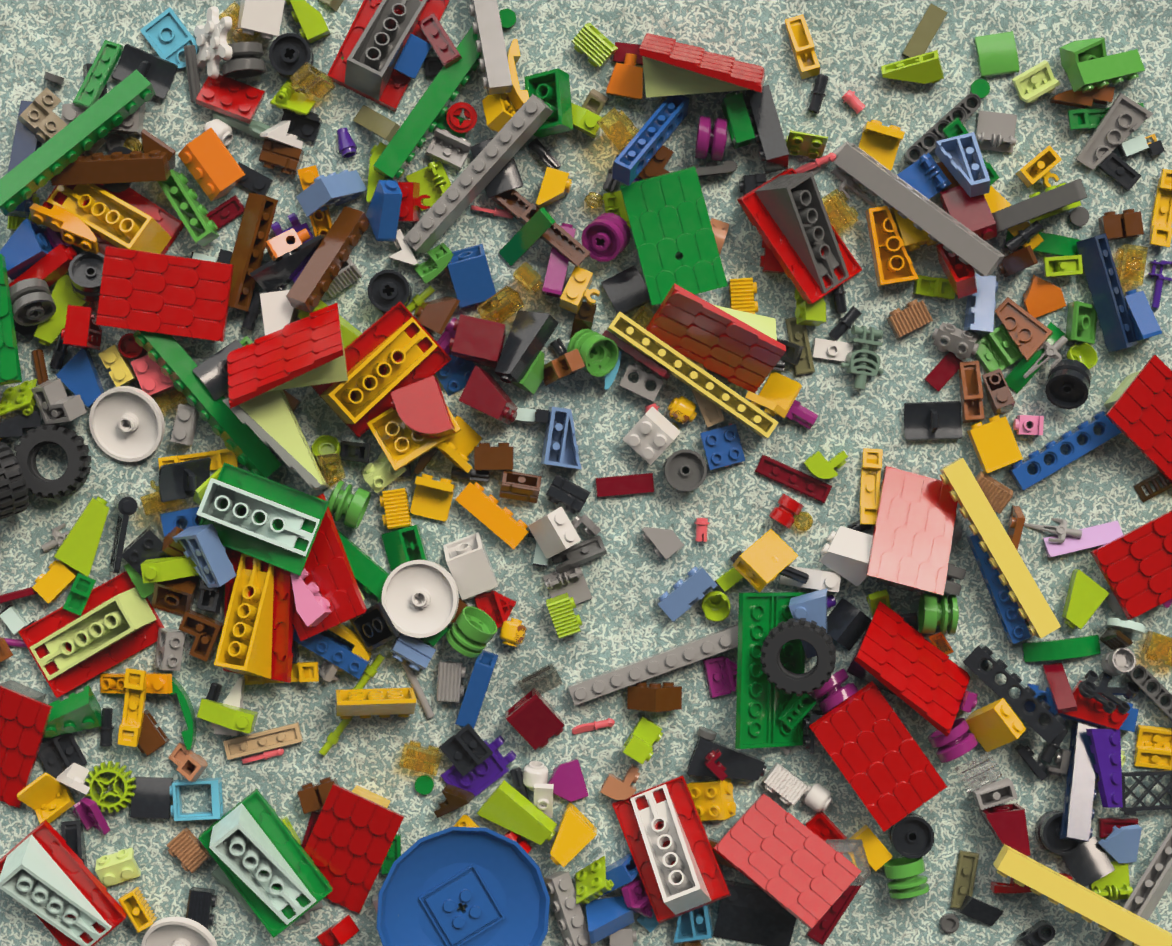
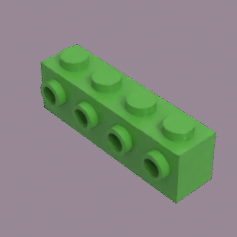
[1066,49,1145,93]
[157,169,219,247]

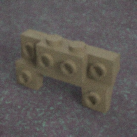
[18,87,106,156]

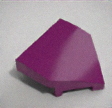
[703,656,737,698]
[548,759,589,802]
[72,797,111,835]
[621,875,653,918]

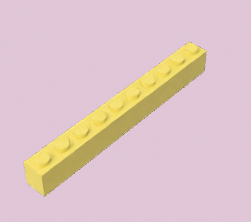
[607,312,779,439]
[940,458,1061,638]
[993,844,1172,946]

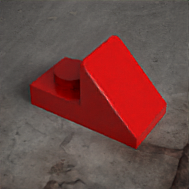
[317,915,360,946]

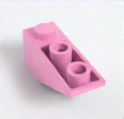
[290,568,332,627]

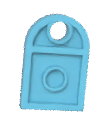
[140,7,198,69]

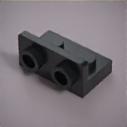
[281,109,322,143]

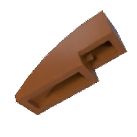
[1050,86,1115,109]
[543,348,585,386]
[959,361,985,423]

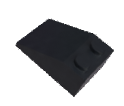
[350,602,399,652]

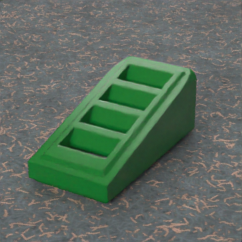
[778,693,817,731]

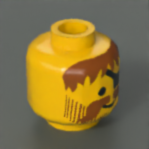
[667,396,697,424]
[499,618,527,647]

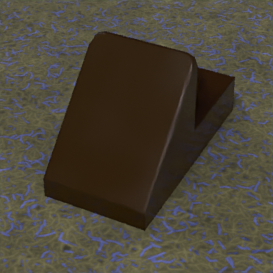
[570,301,597,338]
[434,784,475,818]

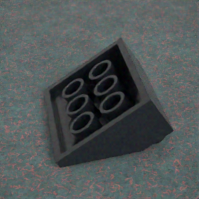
[713,880,797,946]

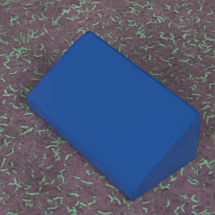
[394,34,431,79]

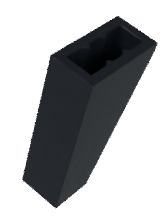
[494,310,558,383]
[686,736,767,780]

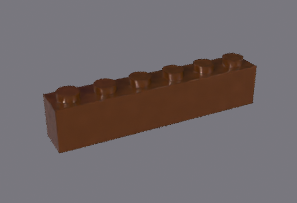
[51,150,171,186]
[229,192,278,312]
[286,206,370,313]

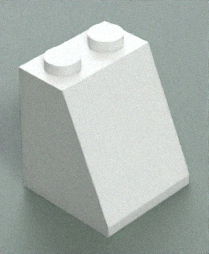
[238,0,285,39]
[260,290,299,335]
[528,506,581,559]
[819,526,873,586]
[443,532,498,600]

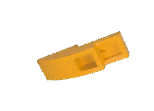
[297,165,333,237]
[29,203,99,254]
[100,672,172,694]

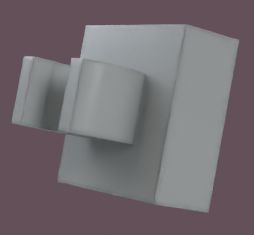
[319,659,344,682]

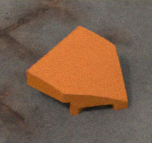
[1022,275,1066,318]

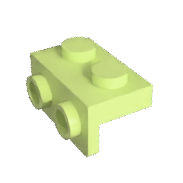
[1012,60,1060,103]
[361,452,406,493]
[95,848,141,887]

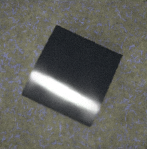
[601,265,651,315]
[439,723,493,777]
[38,733,87,778]
[130,776,173,819]
[1061,836,1116,887]

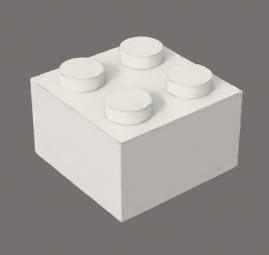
[622,406,680,465]

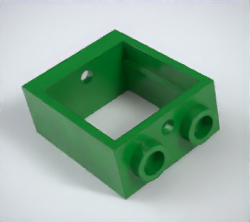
[721,92,755,149]

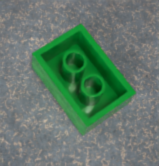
[524,68,573,138]

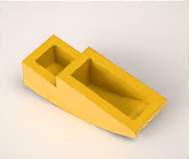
[785,14,820,79]

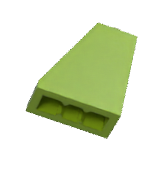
[1062,569,1109,630]

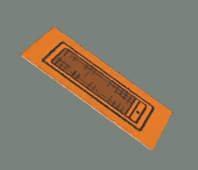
[928,632,954,655]

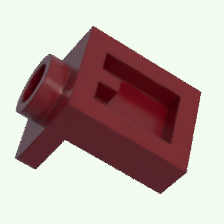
[704,749,728,781]

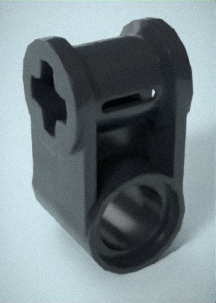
[1017,920,1055,946]

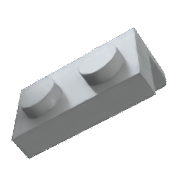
[426,128,471,170]

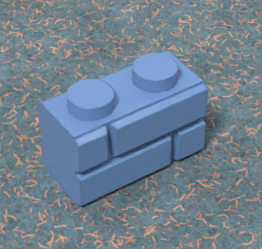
[390,632,436,672]

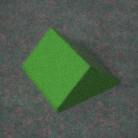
[1065,301,1097,344]

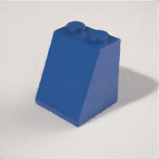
[0,219,54,280]
[448,244,497,308]

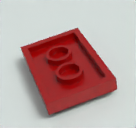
[196,74,265,124]

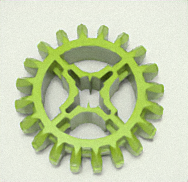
[85,761,136,813]

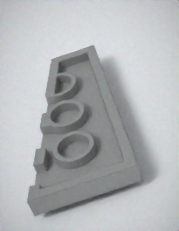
[1076,93,1153,170]

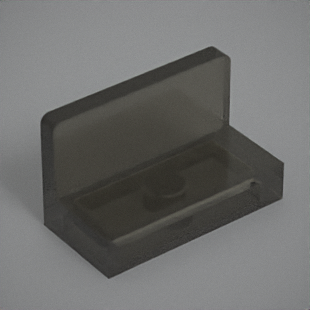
[518,663,562,694]

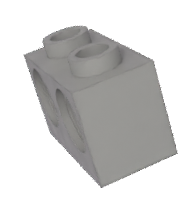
[619,363,664,402]
[154,628,185,671]

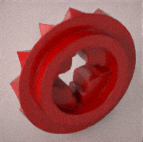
[446,102,477,133]

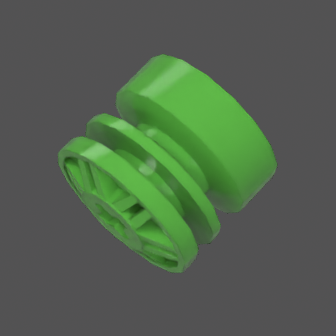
[567,329,619,377]
[328,480,371,529]
[918,593,959,635]
[446,606,497,658]
[883,857,930,899]

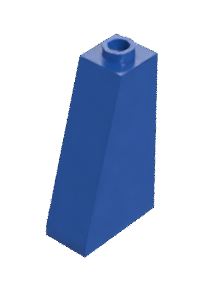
[455,650,499,729]

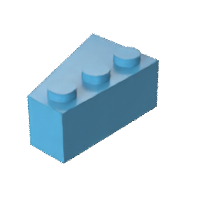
[674,904,713,943]

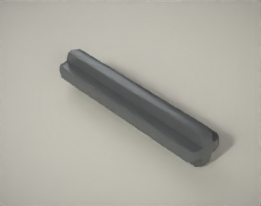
[184,45,201,103]

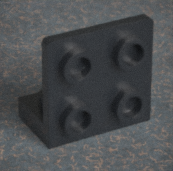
[122,526,174,577]
[803,711,829,754]

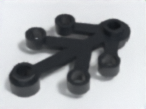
[1078,670,1140,714]

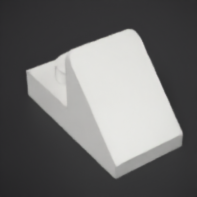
[260,121,303,149]
[389,229,419,267]
[56,763,90,795]

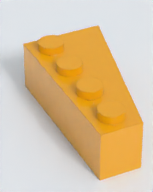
[865,206,919,287]

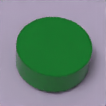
[499,9,516,29]
[970,79,990,99]
[415,775,434,795]

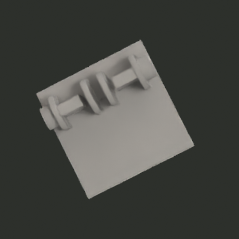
[976,110,1017,153]
[543,565,592,604]

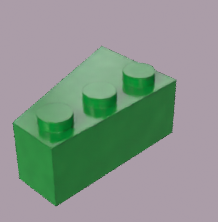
[43,685,101,738]

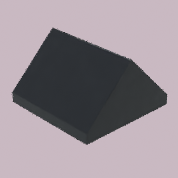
[827,597,871,651]

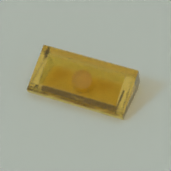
[152,388,188,413]
[316,453,346,486]

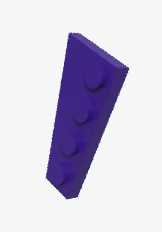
[1086,729,1123,808]

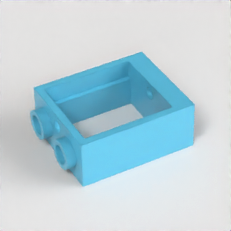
[170,778,224,821]

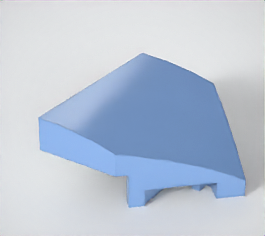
[1098,824,1142,863]

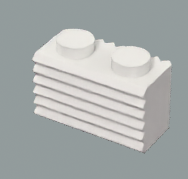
[763,762,808,806]

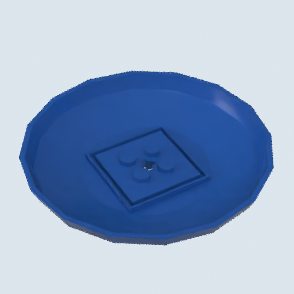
[376,827,550,946]

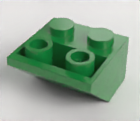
[381,524,428,571]

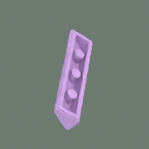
[1043,520,1123,557]

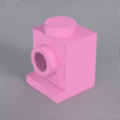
[1013,415,1044,436]

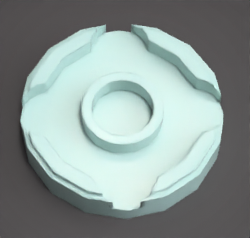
[1106,618,1146,634]

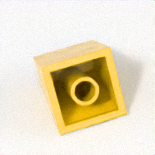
[550,802,597,867]

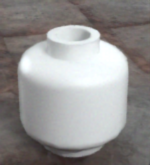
[204,119,233,146]
[523,761,549,791]
[803,783,833,812]

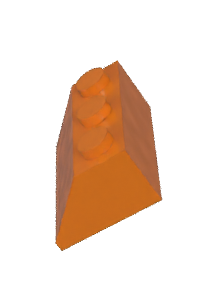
[178,128,246,202]

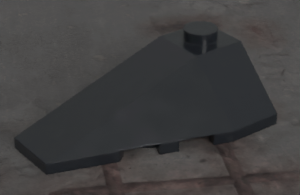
[250,234,326,293]

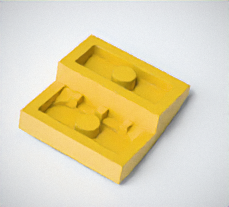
[1134,725,1172,770]

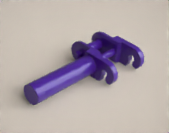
[1148,260,1172,309]

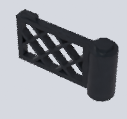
[109,493,138,573]
[1120,770,1172,815]

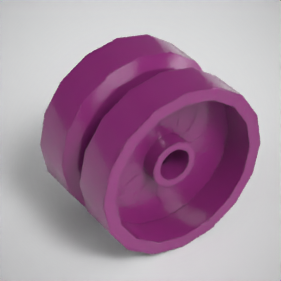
[695,116,727,161]
[581,213,631,262]
[811,668,859,714]
[928,718,978,763]

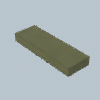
[902,3,948,58]
[353,105,400,142]
[785,317,815,375]
[950,850,979,909]

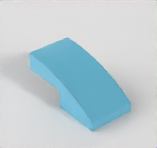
[604,351,622,390]

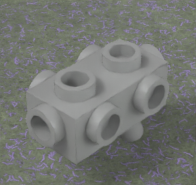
[932,323,979,359]

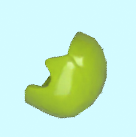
[1066,342,1098,370]
[311,435,341,463]
[701,591,731,622]

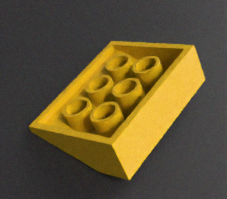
[367,402,461,471]
[336,687,416,719]

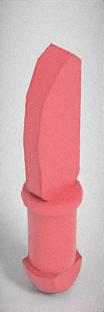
[795,153,836,173]
[471,205,513,219]
[572,718,615,734]
[241,747,284,764]

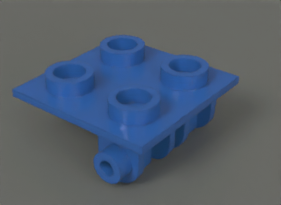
[897,153,951,199]
[435,355,475,396]
[700,424,745,470]

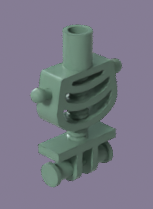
[841,325,884,390]

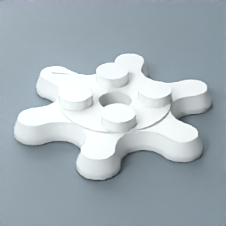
[194,6,232,79]

